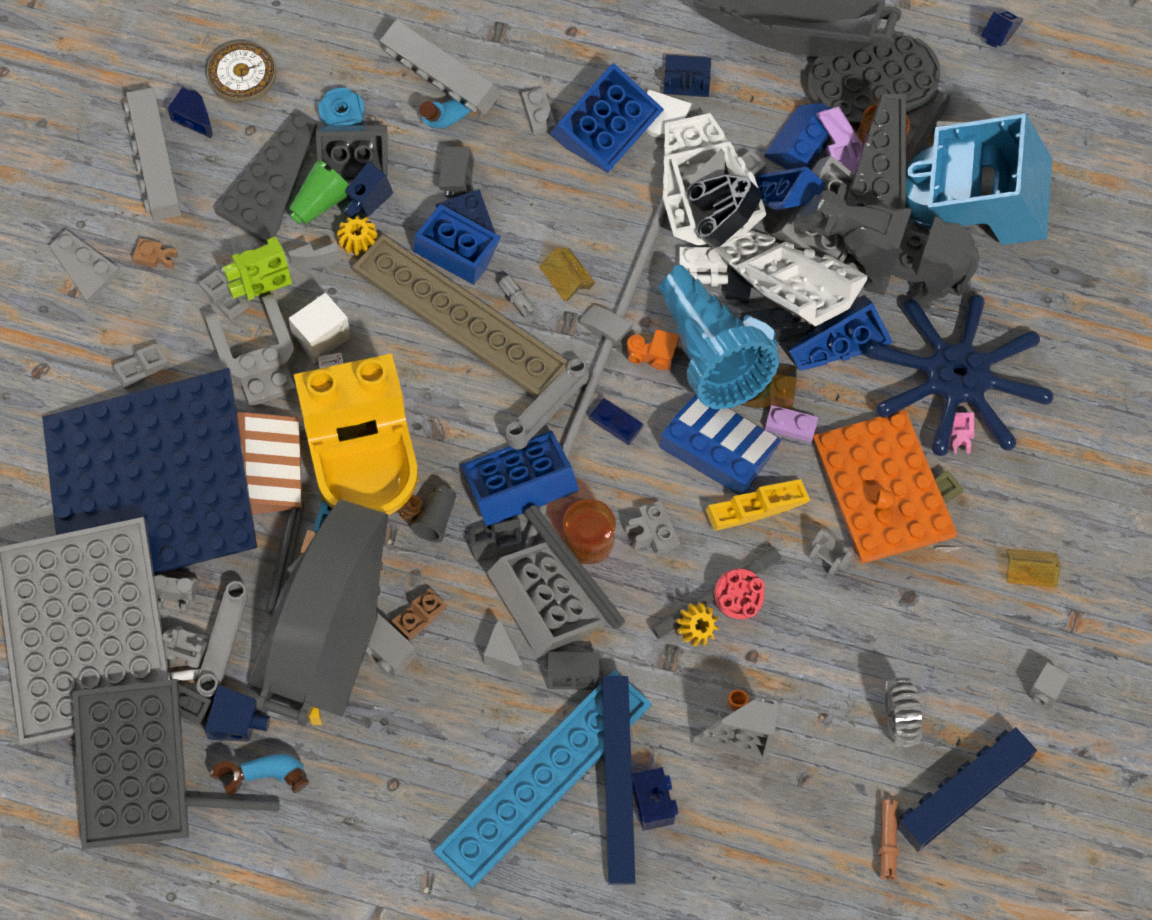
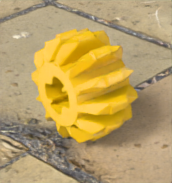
[337,214,378,256]
[675,603,720,646]

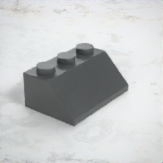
[316,125,388,177]

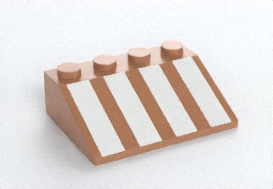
[237,412,302,514]

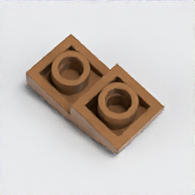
[391,589,447,641]

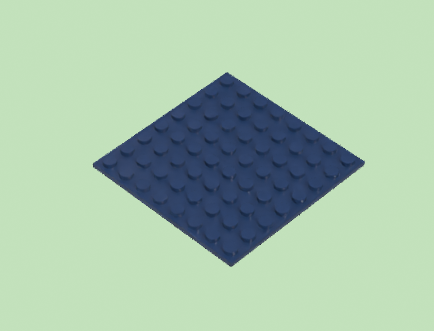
[42,368,257,574]

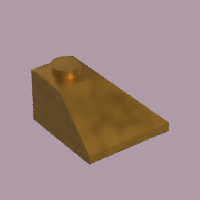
[743,365,797,410]

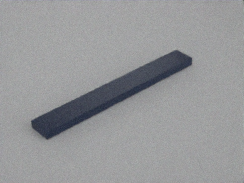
[602,676,636,885]

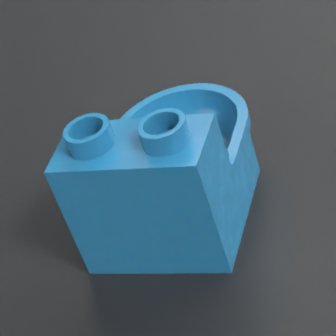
[906,113,1052,245]

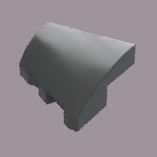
[470,515,524,561]

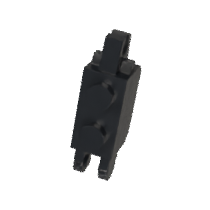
[740,307,810,343]

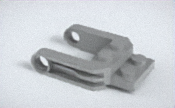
[204,293,297,407]

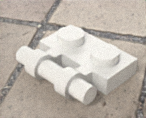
[679,247,728,287]

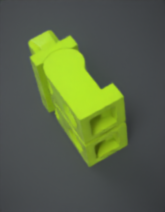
[222,236,292,301]

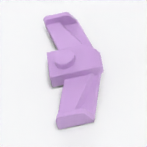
[815,106,864,174]

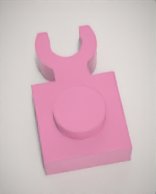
[951,413,974,454]

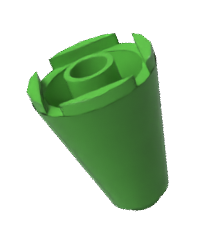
[289,159,349,225]

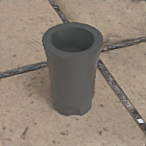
[411,485,456,543]

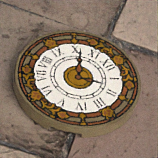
[207,41,276,103]

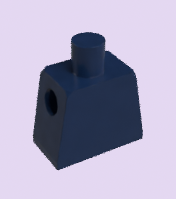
[342,162,393,219]
[205,685,270,742]

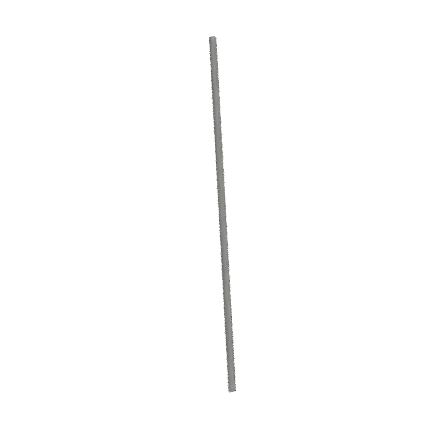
[523,196,666,549]

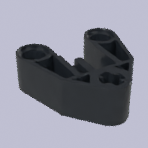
[686,174,762,248]

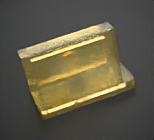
[540,247,596,301]
[1006,549,1061,588]

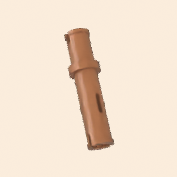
[878,799,899,881]

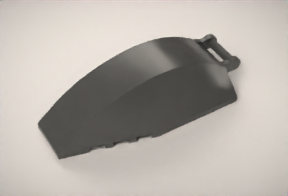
[694,0,902,57]
[248,499,388,726]

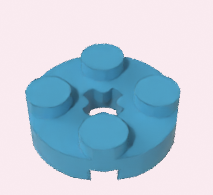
[318,88,365,126]

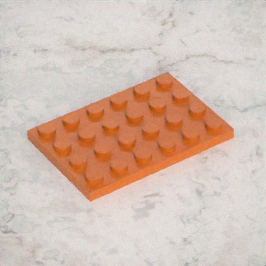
[813,410,957,564]

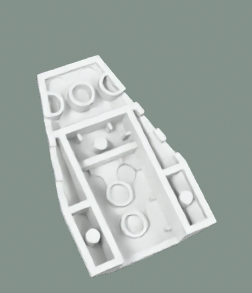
[663,113,766,245]
[714,230,867,326]

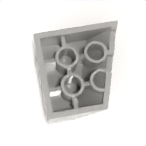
[691,699,780,760]

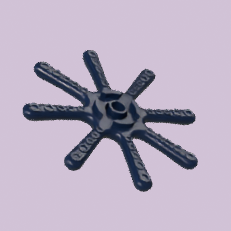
[865,294,1054,456]

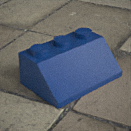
[764,103,831,170]
[414,204,501,285]

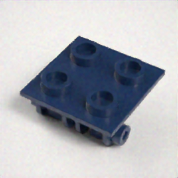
[663,55,711,97]
[435,189,495,233]

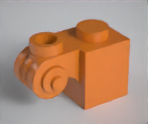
[627,329,679,371]

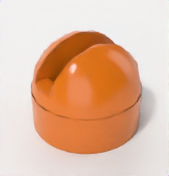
[875,489,895,510]
[728,690,749,712]

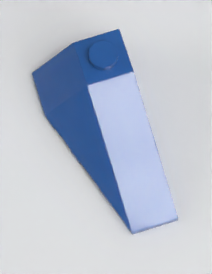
[755,167,826,210]
[788,295,893,371]

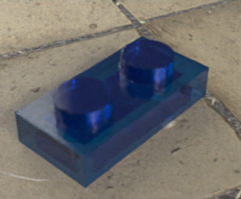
[589,398,643,445]

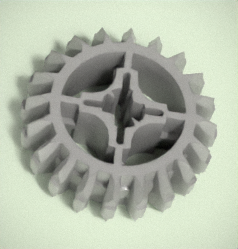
[884,677,923,748]

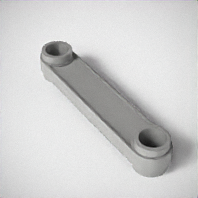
[506,359,590,449]
[196,581,248,700]

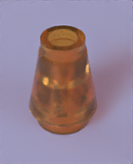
[398,495,422,522]

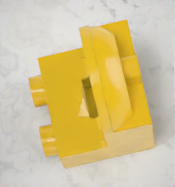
[294,353,419,516]

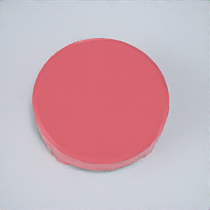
[714,569,765,619]

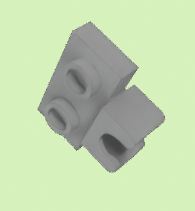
[625,501,680,554]

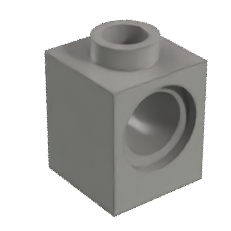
[1029,662,1070,708]

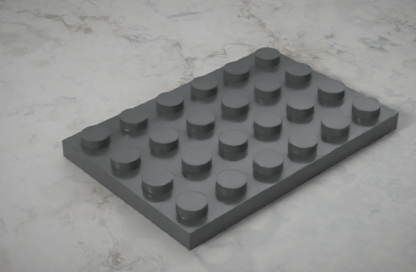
[72,679,189,849]

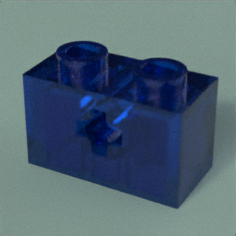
[632,767,678,831]

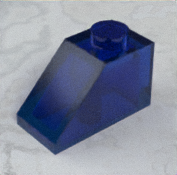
[981,9,1023,48]
[168,87,213,139]

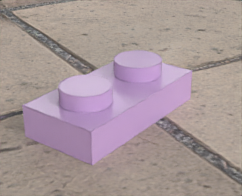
[765,405,818,442]

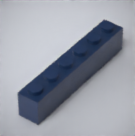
[897,727,1037,852]

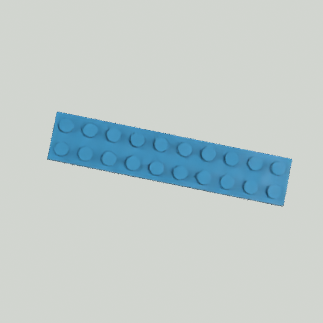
[434,670,652,890]

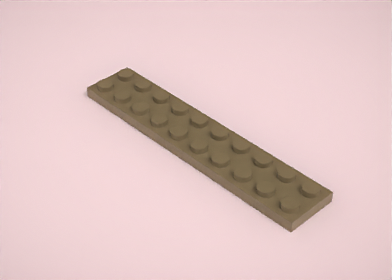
[353,234,569,398]

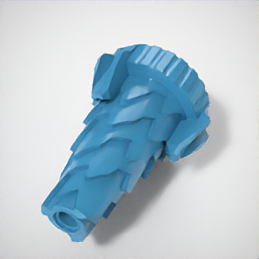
[658,265,779,409]

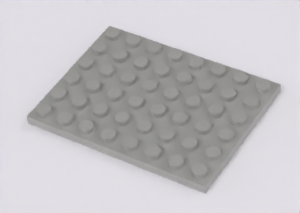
[0,517,170,747]

